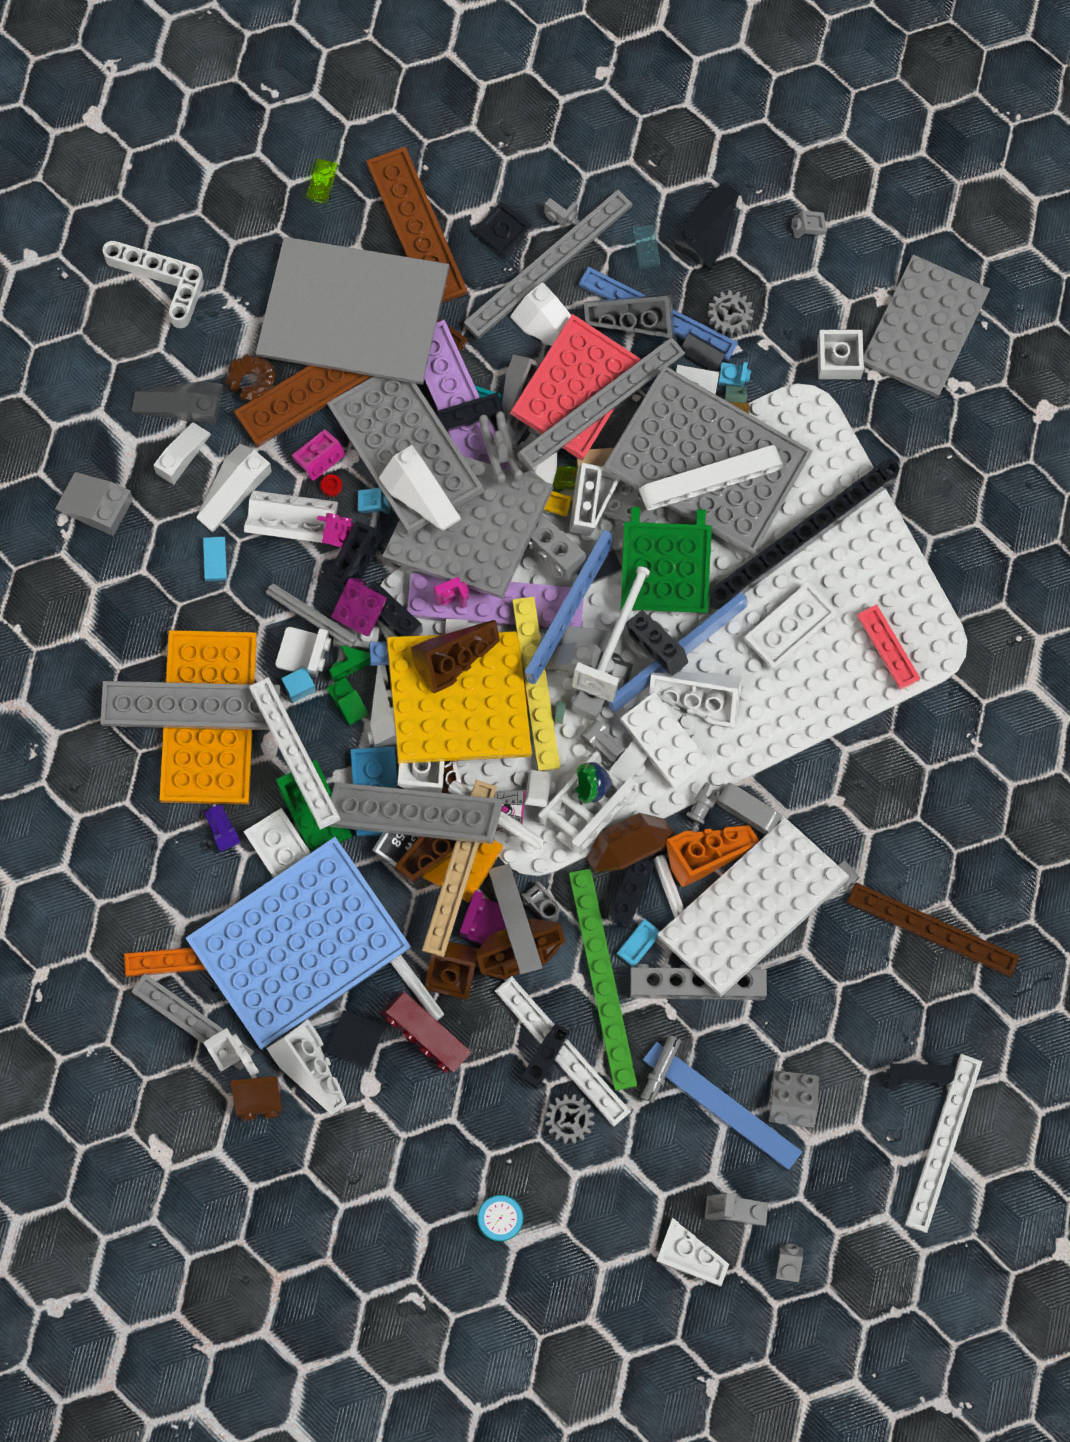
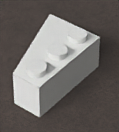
[569,463,620,536]

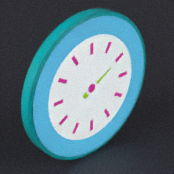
[478,1195,524,1242]

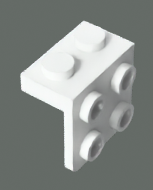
[276,627,331,679]
[203,1028,259,1078]

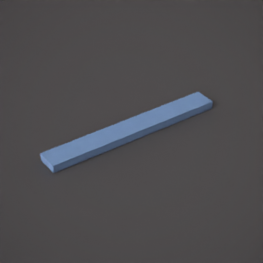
[578,266,738,362]
[525,530,613,685]
[608,592,748,713]
[643,1042,802,1171]

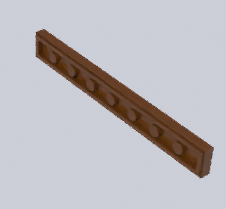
[846,882,1020,978]

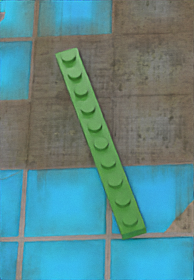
[569,869,637,1091]

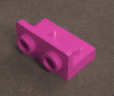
[292,429,345,481]
[317,513,354,548]
[434,577,469,608]

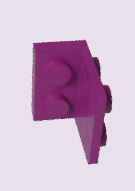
[331,578,387,636]
[460,890,506,945]

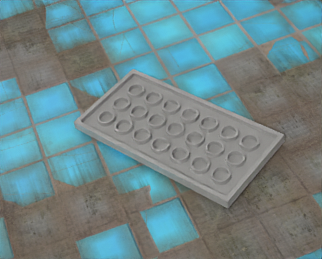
[327,376,485,534]

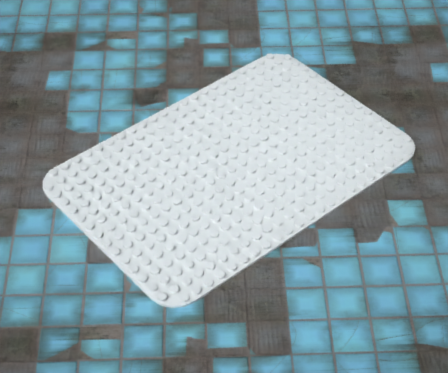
[377,384,967,877]

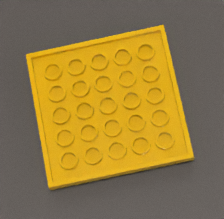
[387,632,532,764]

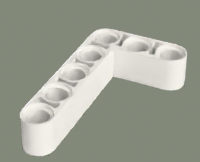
[103,241,204,328]

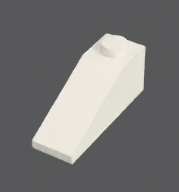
[154,422,211,485]

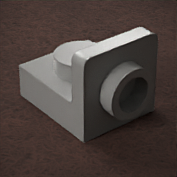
[791,210,827,238]

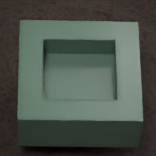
[725,385,747,403]

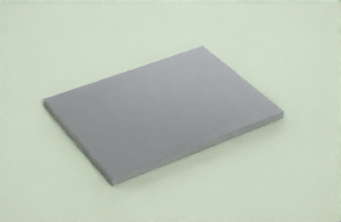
[256,237,450,385]
[602,365,813,556]

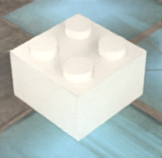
[817,330,864,379]

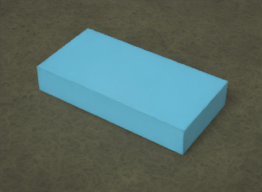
[203,537,227,581]
[617,919,661,967]

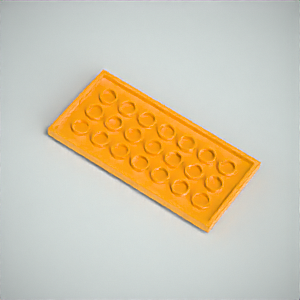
[160,630,257,805]

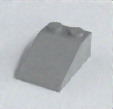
[55,472,133,536]

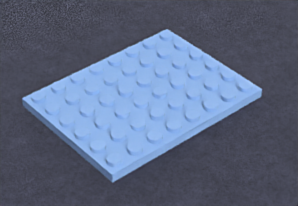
[186,837,411,1050]

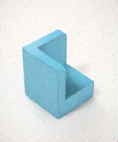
[281,667,316,703]

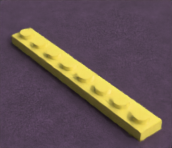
[512,597,560,772]

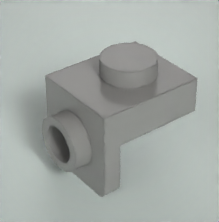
[544,198,578,227]
[776,1243,803,1282]

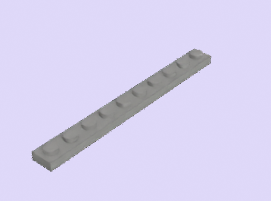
[464,190,632,339]
[517,338,685,471]

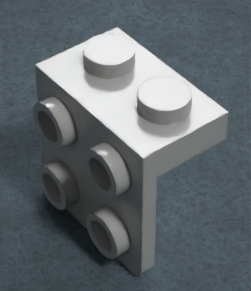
[603,482,666,523]
[769,1071,819,1128]

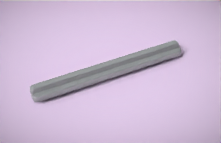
[266,584,357,647]

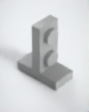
[705,1193,768,1226]

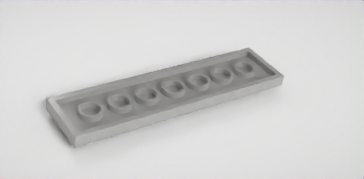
[100,681,280,730]
[327,782,503,844]

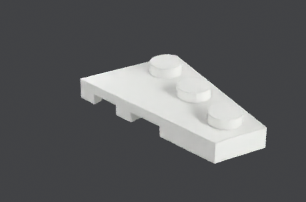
[656,1218,729,1287]

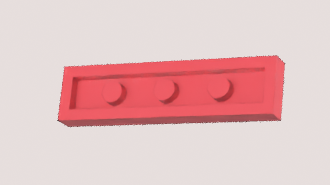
[857,604,920,691]

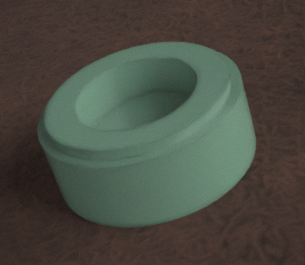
[554,701,566,724]

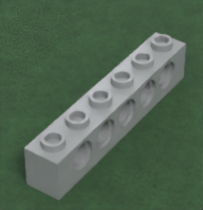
[527,514,587,580]
[630,964,767,1000]

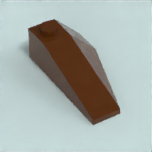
[411,620,500,693]

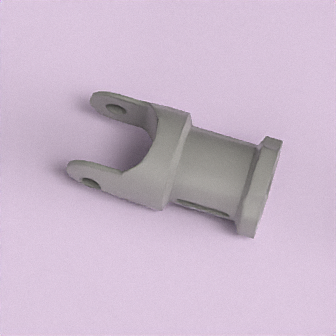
[686,782,720,825]

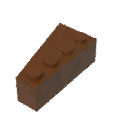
[395,836,456,884]

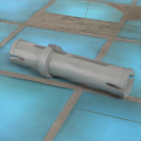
[640,1035,682,1103]

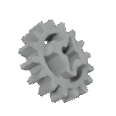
[707,290,754,337]
[545,1094,594,1145]

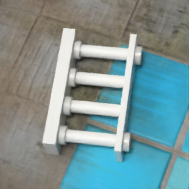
[538,751,639,855]

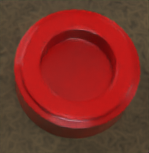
[321,474,342,497]

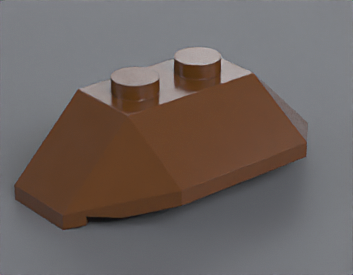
[586,813,674,873]
[475,919,565,979]

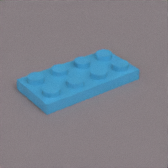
[351,746,398,837]

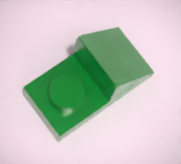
[329,645,370,683]
[327,677,369,726]

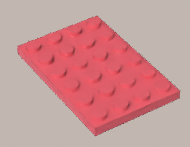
[510,314,642,460]

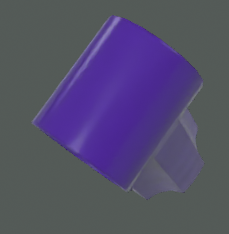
[204,805,241,852]

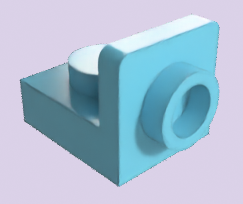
[718,362,751,387]
[358,488,391,514]

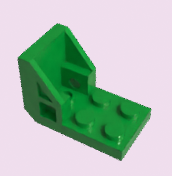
[276,760,353,853]

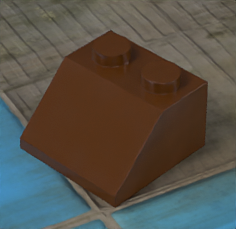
[425,941,479,1000]

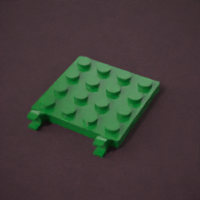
[620,507,712,613]

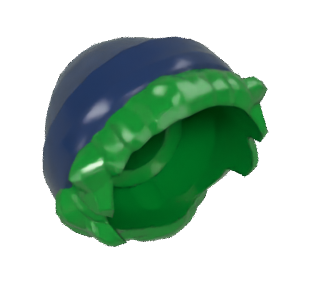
[575,762,612,804]

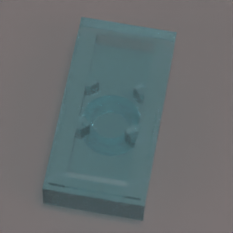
[633,225,660,269]

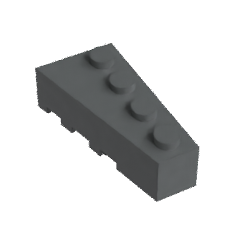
[584,294,675,338]

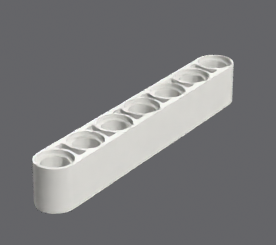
[639,445,783,511]

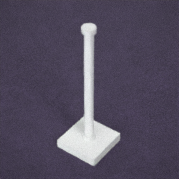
[572,567,650,703]

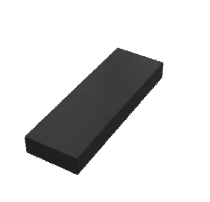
[436,392,504,432]

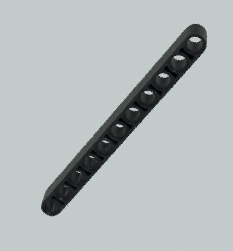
[710,459,900,609]

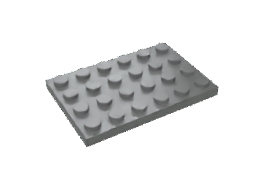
[863,255,990,398]

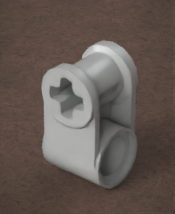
[520,880,559,922]

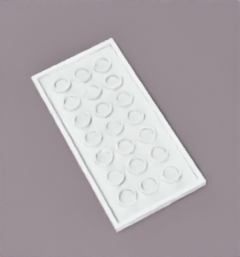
[658,818,849,997]

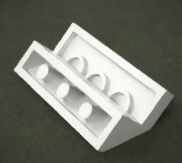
[244,490,338,543]

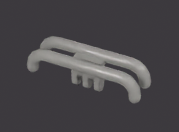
[479,411,523,485]

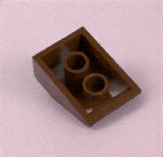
[231,1076,283,1121]

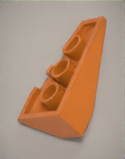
[666,825,759,888]

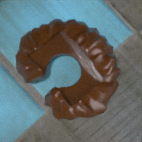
[225,354,276,401]

